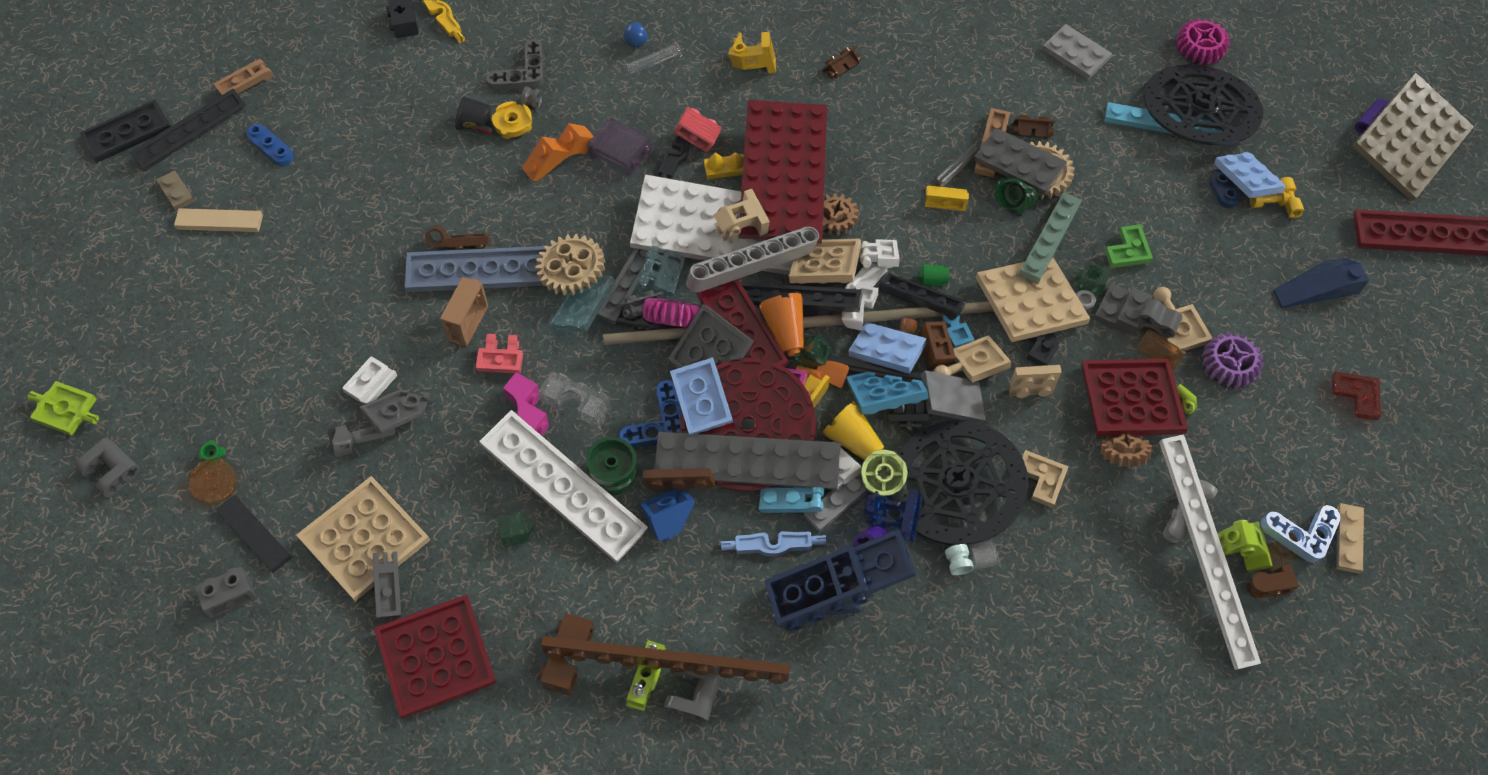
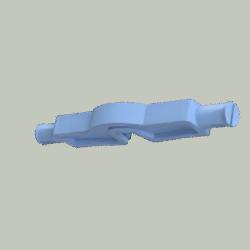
[721,531,826,557]

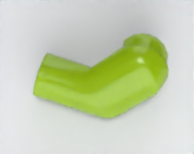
[1177,384,1197,414]

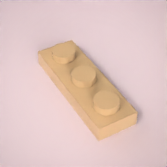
[1336,503,1364,574]

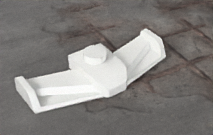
[842,263,887,330]

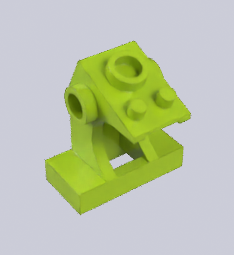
[1217,520,1273,573]

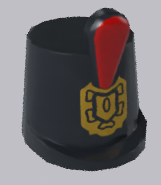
[455,96,493,135]

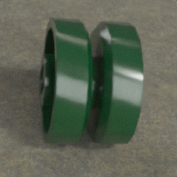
[586,437,636,495]

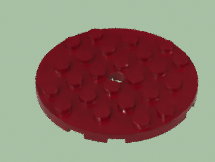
[680,358,816,492]

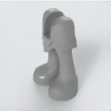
[1163,479,1218,543]

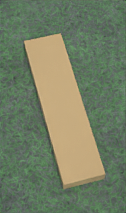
[174,208,263,232]

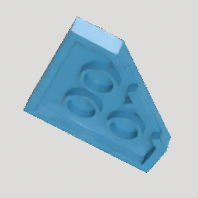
[846,372,928,415]

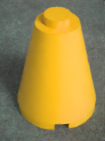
[822,401,884,461]

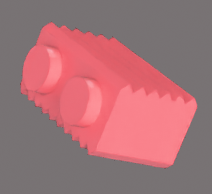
[673,107,722,152]

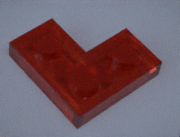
[1332,371,1381,421]

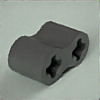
[1137,298,1183,338]

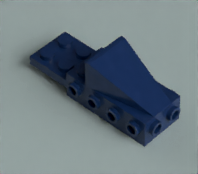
[764,529,916,631]

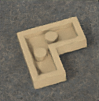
[1017,450,1068,508]

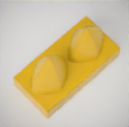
[704,153,744,180]

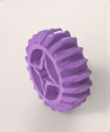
[1202,332,1264,389]

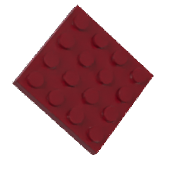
[1081,359,1188,436]
[374,594,497,719]

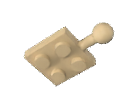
[1154,287,1212,355]
[933,335,1011,383]

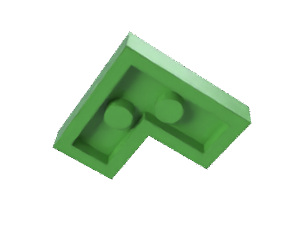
[1105,224,1153,268]

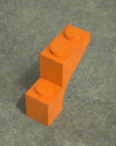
[522,123,596,181]

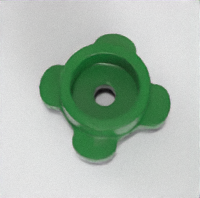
[198,440,226,467]

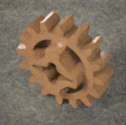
[823,193,859,235]
[1101,434,1152,468]

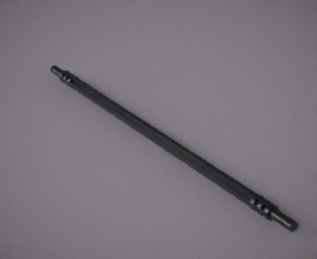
[616,316,923,383]

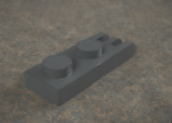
[372,551,401,618]

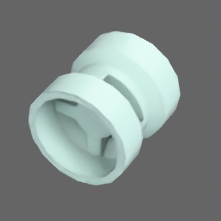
[945,544,974,575]

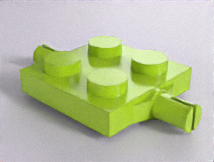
[27,381,99,436]

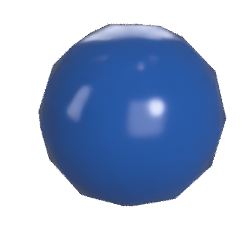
[624,22,648,47]

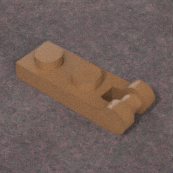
[214,59,273,95]

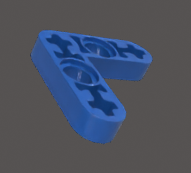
[619,380,681,448]

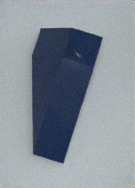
[1273,258,1369,308]

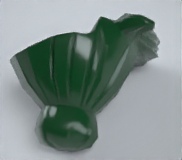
[994,178,1039,216]

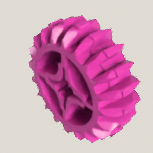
[1176,18,1230,66]
[642,298,701,327]

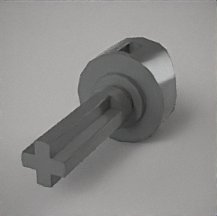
[328,424,395,457]

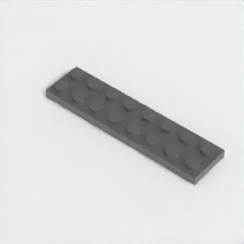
[655,432,841,490]

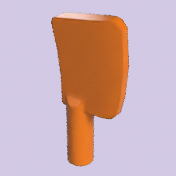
[796,361,849,388]

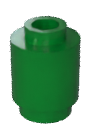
[918,264,949,286]

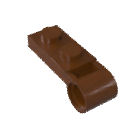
[425,225,490,250]

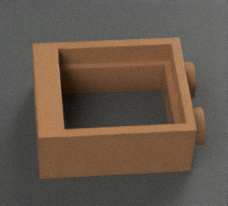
[440,277,488,347]

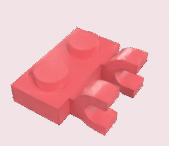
[476,334,523,374]

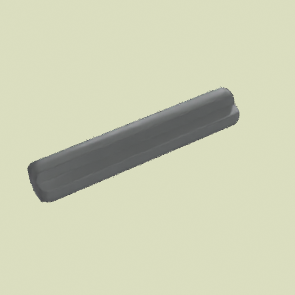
[935,145,979,187]

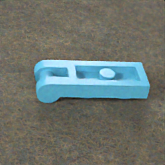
[759,487,824,513]

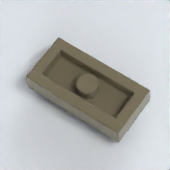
[156,170,195,211]

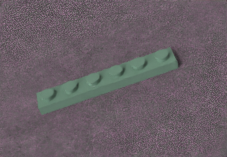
[1019,192,1082,284]

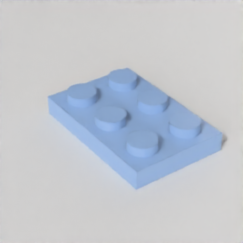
[1214,152,1285,198]
[849,322,926,374]
[670,358,733,435]

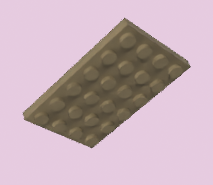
[1352,73,1474,201]

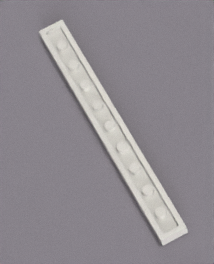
[1159,435,1261,670]

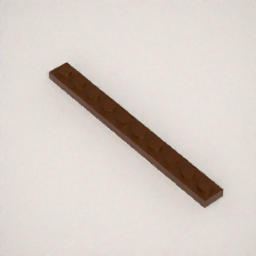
[541,636,790,684]

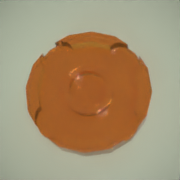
[189,459,237,504]

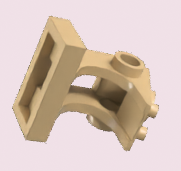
[714,189,770,243]

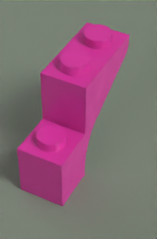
[503,372,549,435]

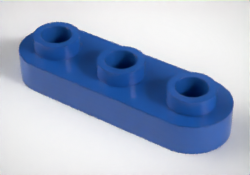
[246,124,294,166]

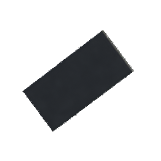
[79,99,171,163]

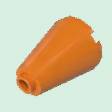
[759,293,804,356]

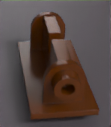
[822,45,862,79]
[1012,115,1056,138]

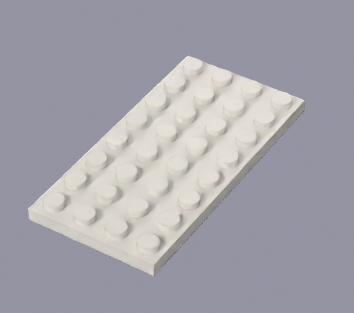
[630,175,793,275]

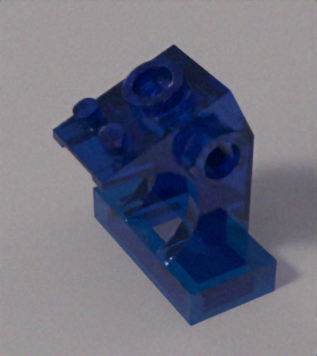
[864,489,922,541]

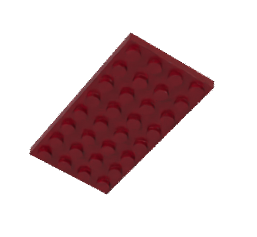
[738,100,827,244]

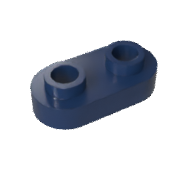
[1210,172,1240,208]

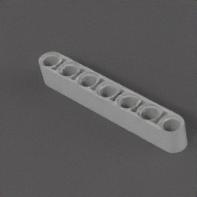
[686,227,819,292]

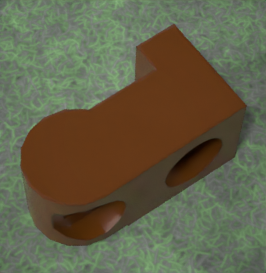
[1247,564,1299,598]

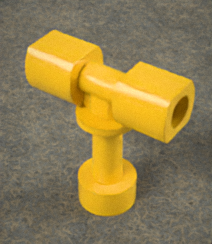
[1250,177,1304,218]

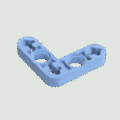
[1260,506,1340,563]

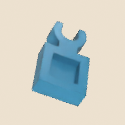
[942,315,974,349]

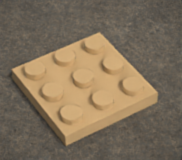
[789,239,861,284]

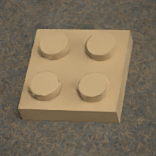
[1008,365,1061,398]

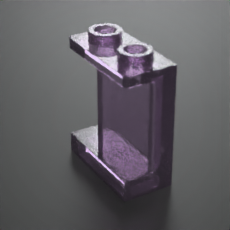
[588,117,652,176]

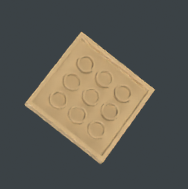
[976,258,1090,342]
[296,476,430,602]

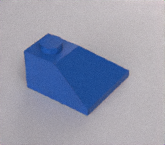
[639,489,695,541]

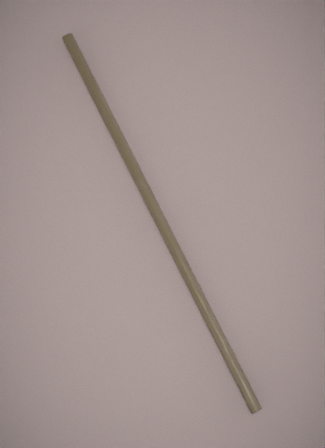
[603,301,994,345]

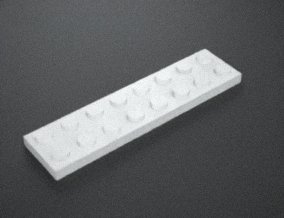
[479,410,648,563]

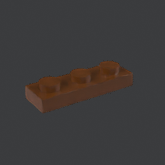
[643,468,715,491]

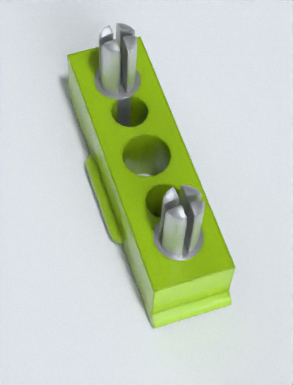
[626,640,666,711]

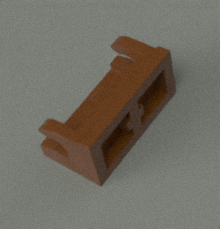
[918,321,956,371]

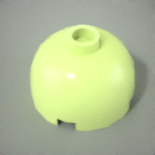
[861,450,908,497]

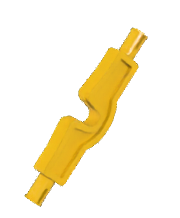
[421,0,465,43]

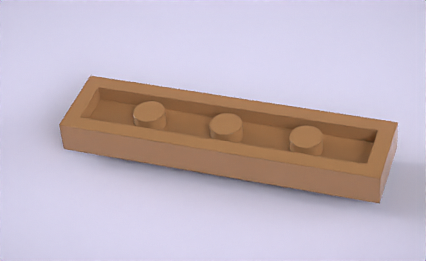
[974,108,1010,178]

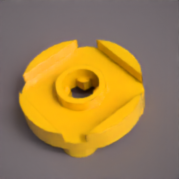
[492,101,532,139]

